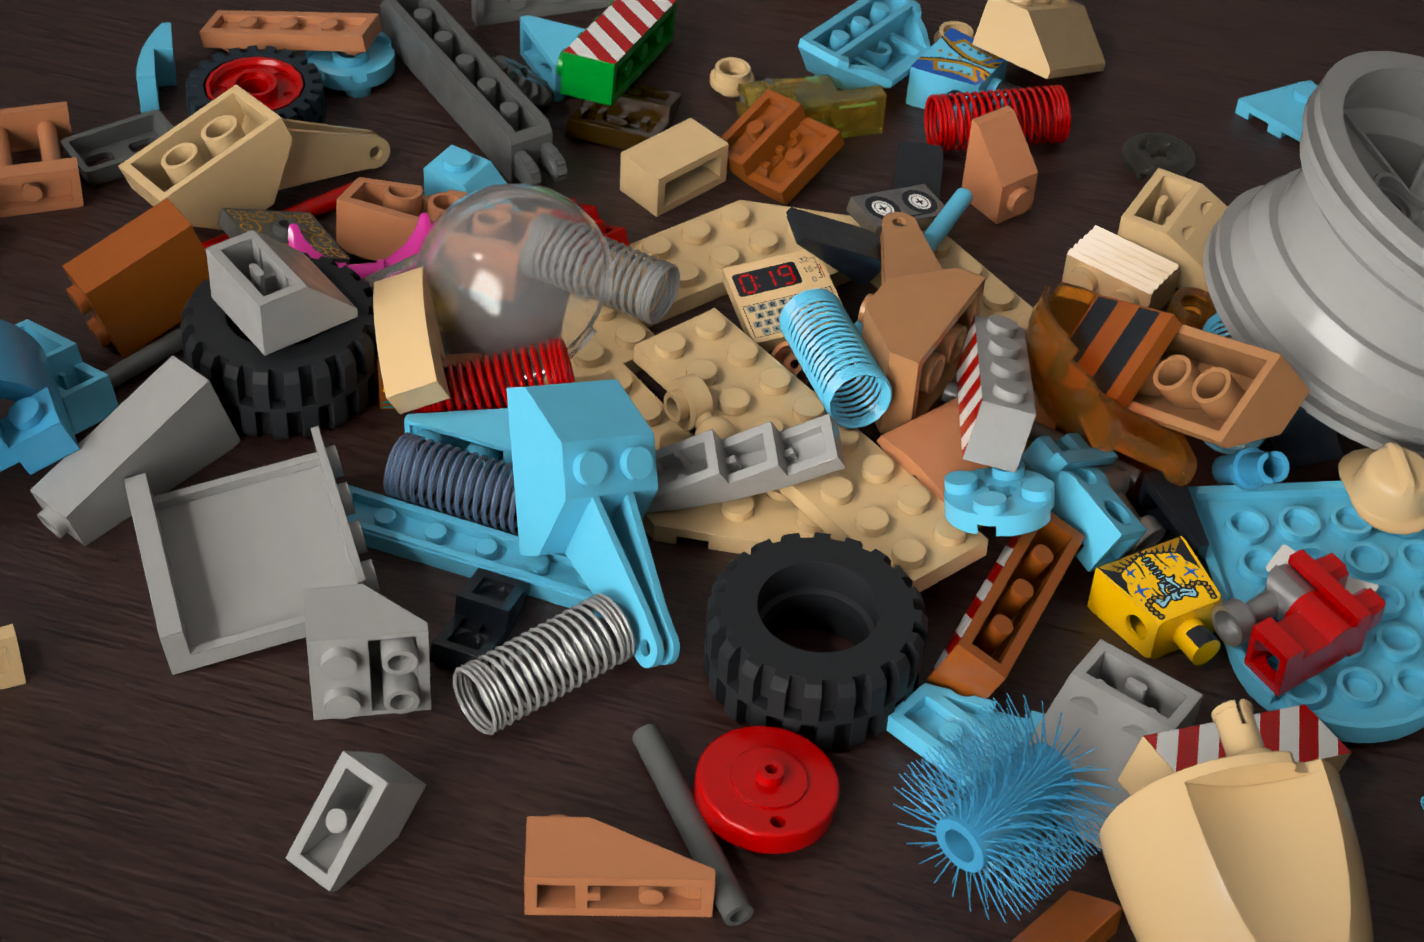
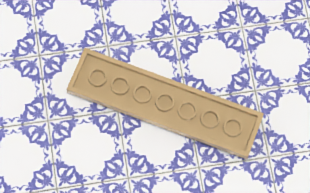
[633,308,989,592]

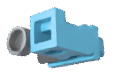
[1021,432,1166,572]

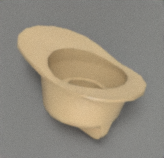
[1338,442,1424,535]

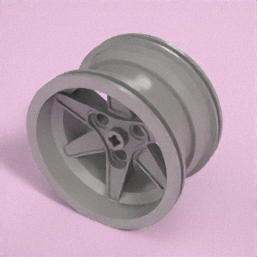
[1203,51,1424,458]

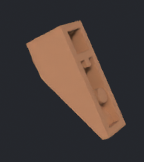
[524,814,716,917]

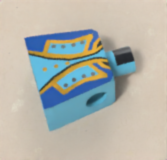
[906,28,1021,116]

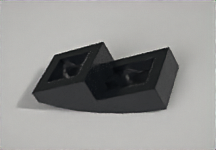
[430,568,530,669]

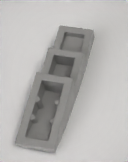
[646,413,846,513]

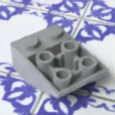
[1023,639,1203,849]

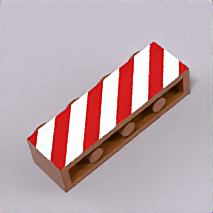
[926,512,1085,699]

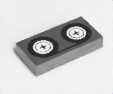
[846,184,945,237]

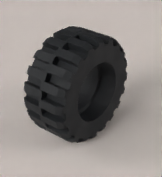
[180,252,379,440]
[703,532,928,750]

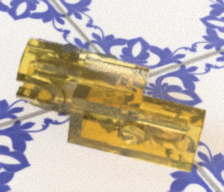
[736,74,887,138]

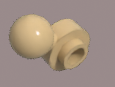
[664,374,737,440]

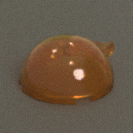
[1025,282,1197,486]

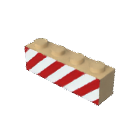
[1117,704,1352,796]

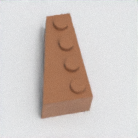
[336,177,558,302]

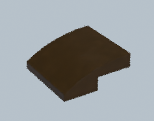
[566,83,682,149]

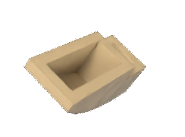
[373,266,450,414]

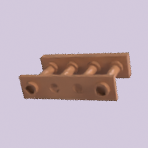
[0,101,84,218]

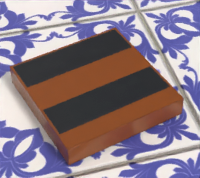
[1043,294,1182,410]

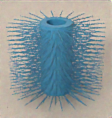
[893,693,1118,923]

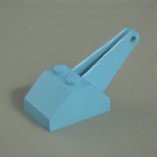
[506,379,680,668]

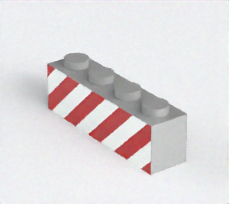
[956,315,1036,473]

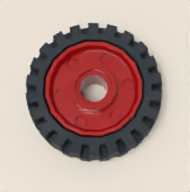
[186,46,325,124]

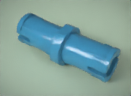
[1212,447,1289,490]

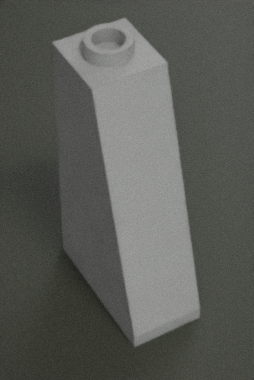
[30,355,241,546]

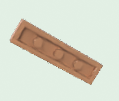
[199,10,382,55]

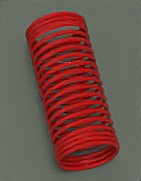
[924,85,1071,152]
[413,336,575,414]

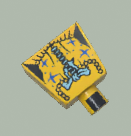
[1087,536,1222,665]

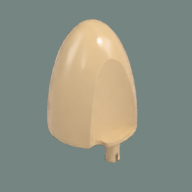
[1099,699,1374,942]

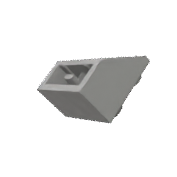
[206,230,358,356]
[303,584,432,720]

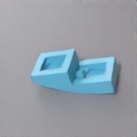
[136,22,177,113]

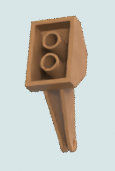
[856,212,986,434]

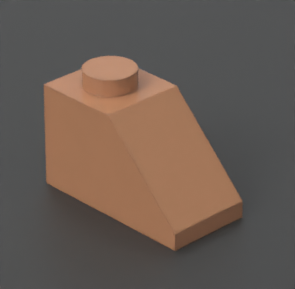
[962,105,1038,225]

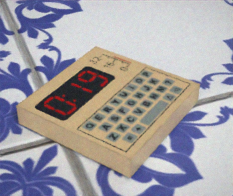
[722,249,842,351]

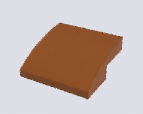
[720,89,844,206]

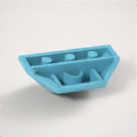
[798,0,931,90]

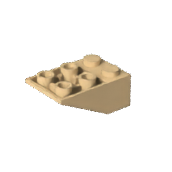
[1118,168,1227,300]

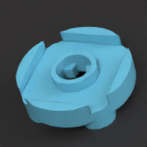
[306,31,395,98]
[944,460,1055,536]

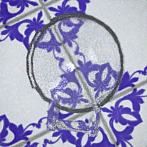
[363,183,613,380]

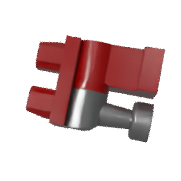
[1211,549,1386,697]

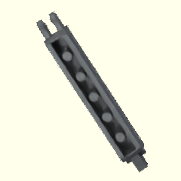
[380,0,568,190]

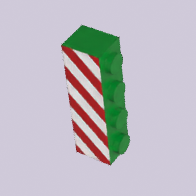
[557,0,677,106]

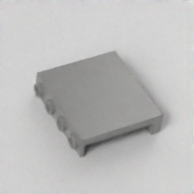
[124,426,380,675]

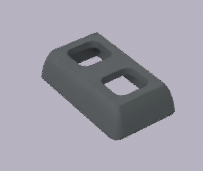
[61,110,174,187]

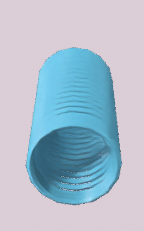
[779,288,892,429]

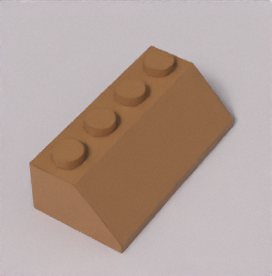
[1074,324,1310,448]

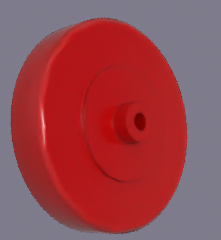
[693,726,840,854]

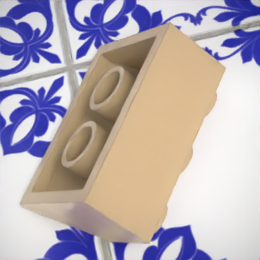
[972,0,1106,79]

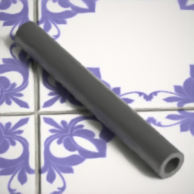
[632,724,754,927]

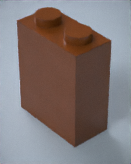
[62,198,210,359]

